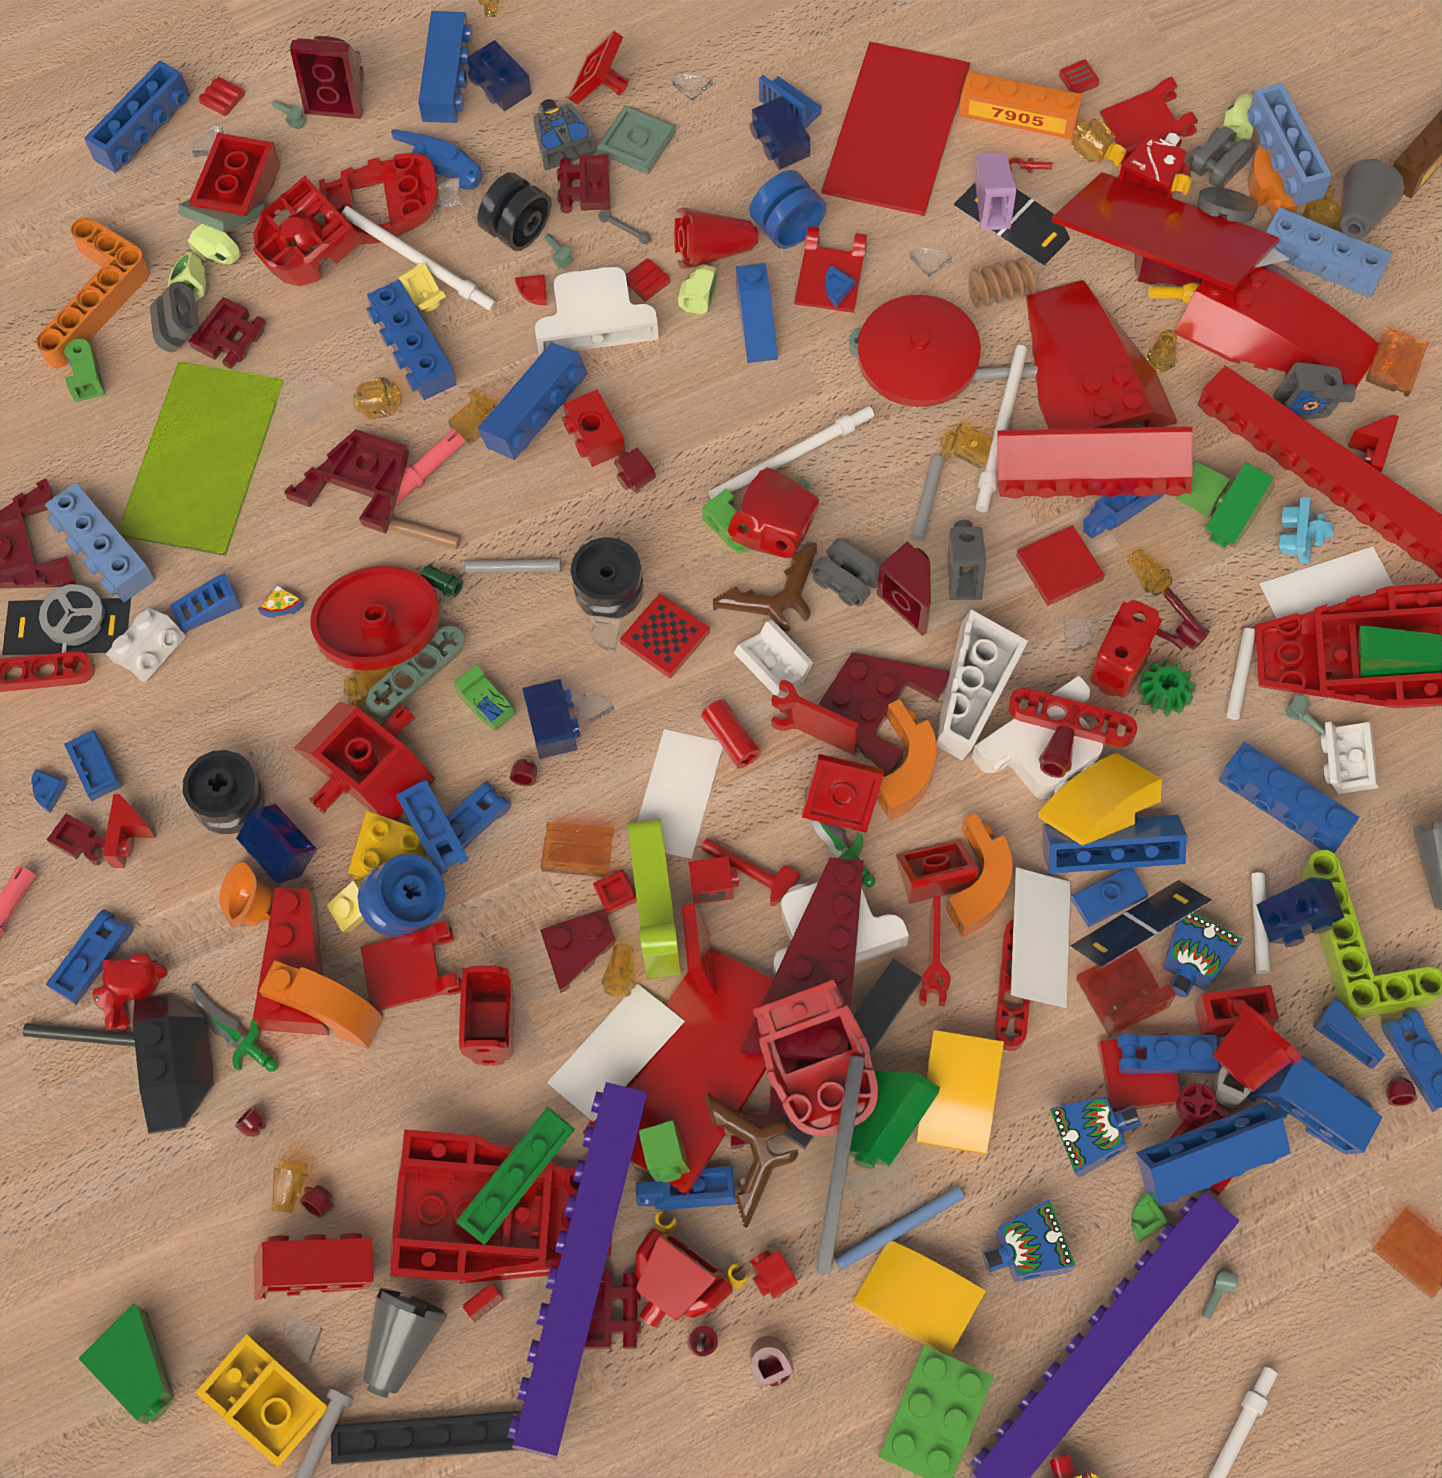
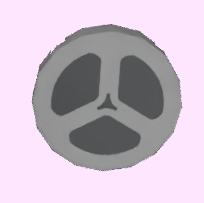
[39,584,105,646]

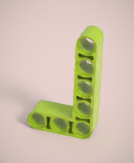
[627,818,681,980]
[1302,850,1442,1019]

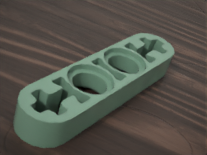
[365,626,465,718]

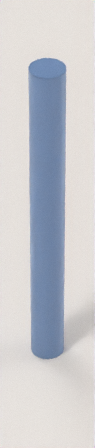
[834,1186,965,1271]

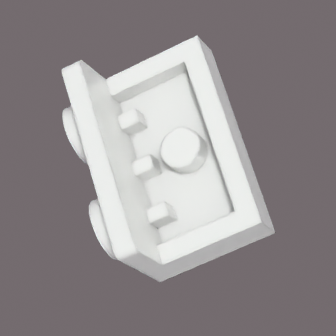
[106,608,185,682]
[734,620,813,696]
[1321,721,1379,794]

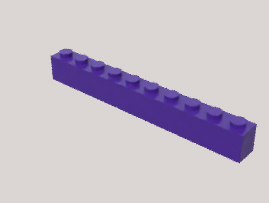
[507,1082,647,1459]
[969,1192,1240,1478]

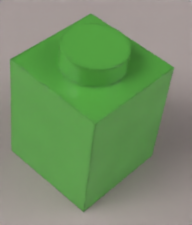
[1176,461,1230,517]
[639,1120,690,1182]

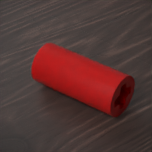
[701,699,762,768]

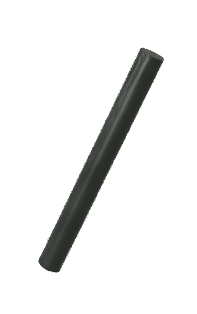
[23,1023,135,1047]

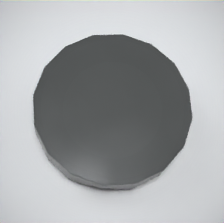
[1197,187,1258,222]

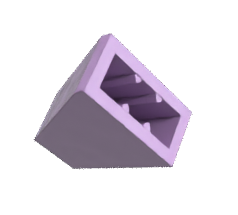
[974,152,1016,231]

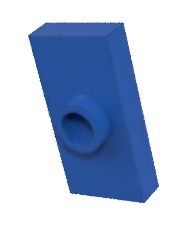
[64,730,122,801]
[1071,868,1148,928]

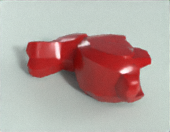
[92,953,168,1031]

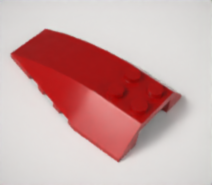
[1175,264,1382,390]
[1026,280,1177,429]
[1255,582,1442,709]
[390,1129,612,1282]

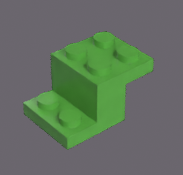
[879,1345,994,1478]

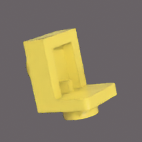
[396,262,446,312]
[326,881,364,932]

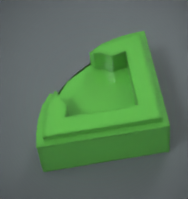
[1131,1192,1169,1243]

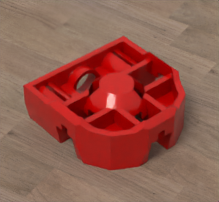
[253,176,363,286]

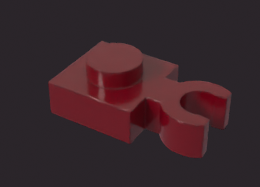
[46,813,105,865]

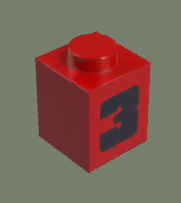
[688,856,739,904]

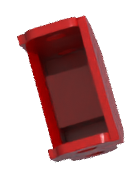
[728,467,819,559]
[1090,600,1163,698]
[459,966,515,1066]

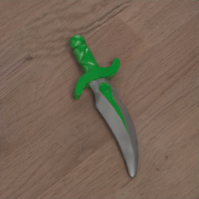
[804,786,875,888]
[191,984,279,1072]

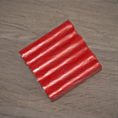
[199,77,245,117]
[625,258,670,302]

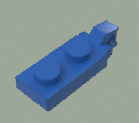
[1083,494,1164,539]
[635,1166,736,1210]

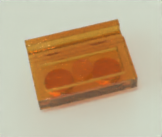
[1365,326,1428,397]
[540,822,614,877]
[1371,1208,1442,1299]

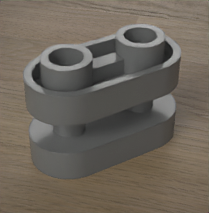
[1189,126,1255,188]
[150,282,199,352]
[811,539,879,606]

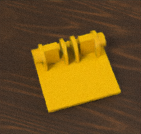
[347,811,424,881]

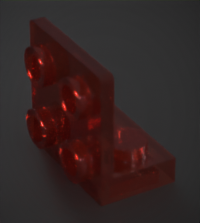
[1076,947,1176,1037]

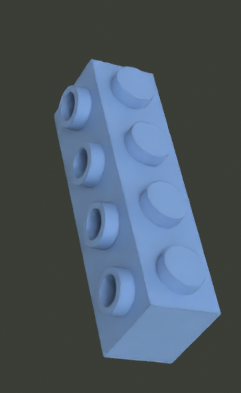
[1247,83,1332,206]
[1266,207,1392,298]
[45,483,155,602]

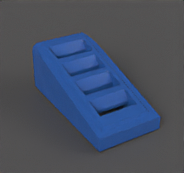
[169,573,241,633]
[1314,998,1385,1069]

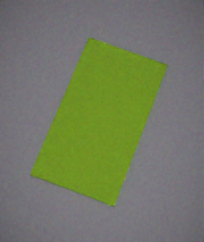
[117,362,284,556]

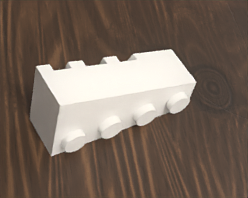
[935,609,1028,761]

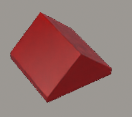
[896,839,978,904]

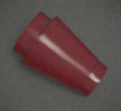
[1039,726,1075,778]

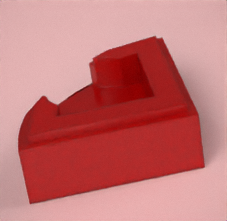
[515,274,548,305]

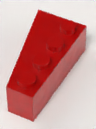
[253,887,329,1036]

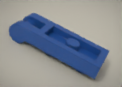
[396,780,469,875]
[420,782,511,856]
[45,909,134,1005]
[1382,1008,1442,1113]
[1117,1034,1219,1073]

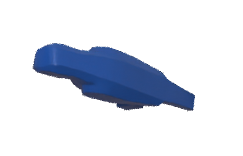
[391,129,483,190]

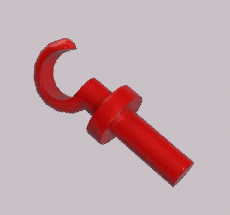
[1008,157,1052,173]

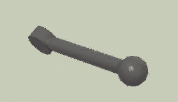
[598,210,650,244]

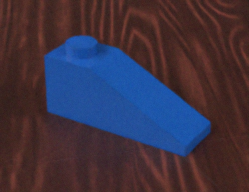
[736,263,778,363]

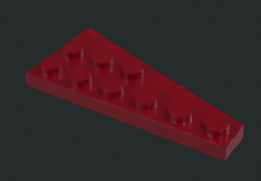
[741,857,864,1061]

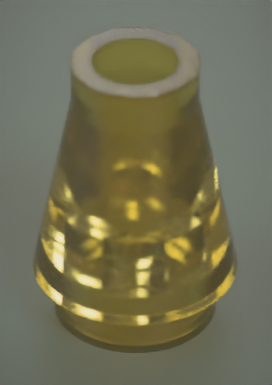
[1147,330,1178,372]
[1127,549,1173,596]
[602,944,636,997]
[271,1159,309,1214]

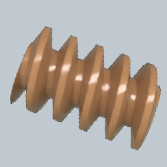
[969,257,1036,309]

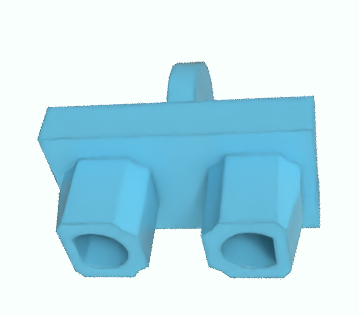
[1279,497,1334,563]

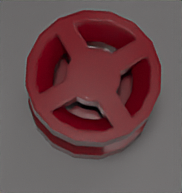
[1176,1083,1216,1125]

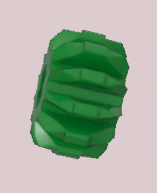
[1138,659,1195,717]

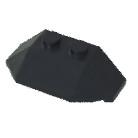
[133,995,214,1134]

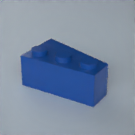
[1246,1055,1383,1155]

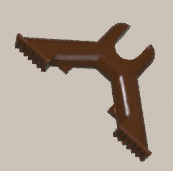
[713,543,817,632]
[704,1092,798,1228]

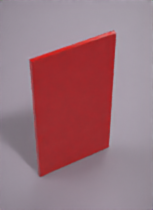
[821,41,970,216]
[1052,172,1279,291]
[582,947,773,1195]

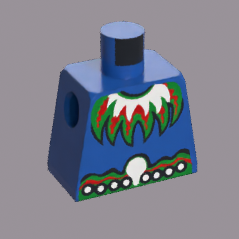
[1163,913,1243,998]
[1050,1097,1142,1177]
[982,1200,1076,1282]

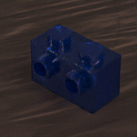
[467,40,532,112]
[749,96,810,170]
[522,679,581,759]
[236,803,317,884]
[1256,877,1345,947]

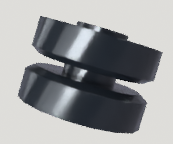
[477,172,552,251]
[570,537,644,620]
[183,750,265,834]

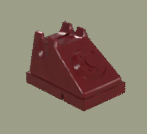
[290,36,364,119]

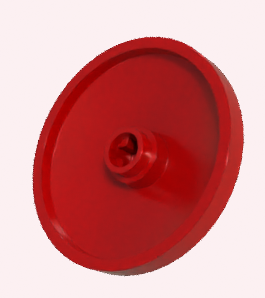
[857,294,981,407]
[310,566,440,671]

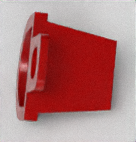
[1212,1001,1302,1092]

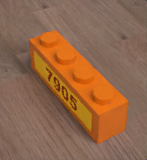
[959,71,1083,140]

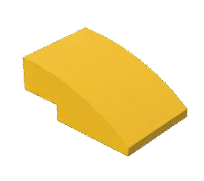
[1038,752,1162,846]
[916,1030,1004,1155]
[852,1241,986,1356]
[195,1334,328,1468]

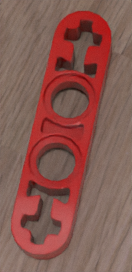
[0,651,95,692]
[1008,688,1137,748]
[994,919,1030,1051]

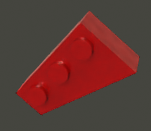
[254,1233,373,1300]

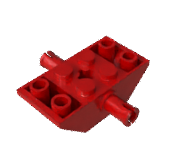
[294,702,435,821]

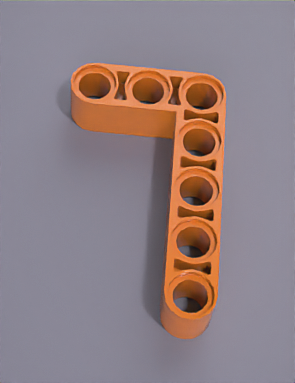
[36,217,150,368]

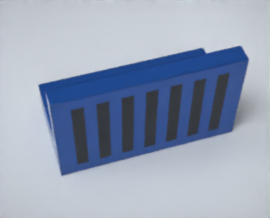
[759,75,822,131]

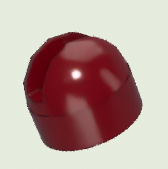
[509,758,537,786]
[1386,1077,1417,1106]
[235,1105,266,1137]
[687,1326,718,1357]

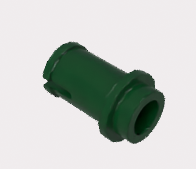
[421,564,463,597]

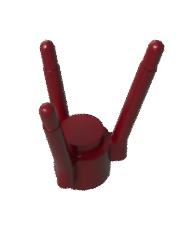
[1133,588,1210,651]

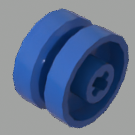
[749,170,826,249]
[357,854,446,937]

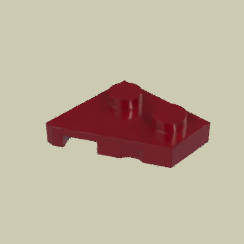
[540,908,616,993]

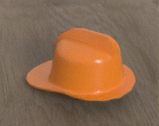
[219,862,273,927]

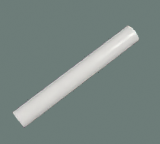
[1226,628,1256,720]
[1251,872,1270,974]

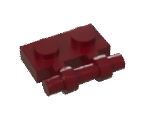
[557,154,610,213]
[188,297,267,369]
[584,1272,641,1350]

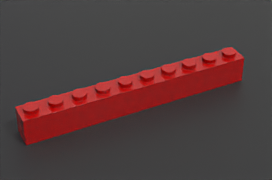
[1197,365,1442,579]

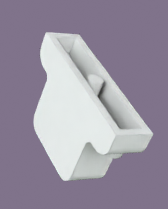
[535,267,659,356]
[972,676,1103,799]
[774,883,909,976]

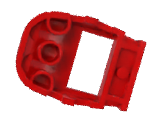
[319,153,438,245]
[753,978,878,1136]

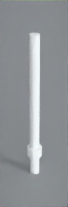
[341,206,496,311]
[975,345,1028,512]
[708,406,874,499]
[1208,1367,1278,1478]

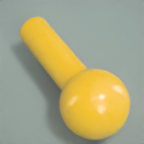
[1148,283,1200,304]

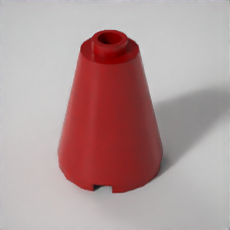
[674,207,759,269]

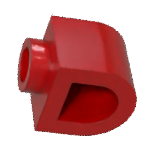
[750,1250,798,1299]

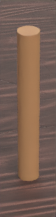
[388,518,461,549]

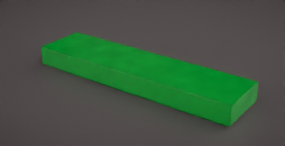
[456,1107,575,1245]

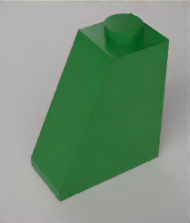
[1206,462,1275,549]
[1358,626,1442,678]
[849,1071,940,1169]
[78,1303,174,1425]

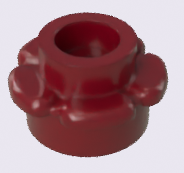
[299,1185,333,1218]

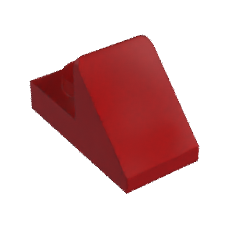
[1348,415,1399,472]
[102,794,155,868]

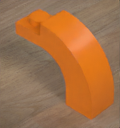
[1248,144,1297,216]
[877,699,937,821]
[946,812,1012,937]
[259,960,383,1049]

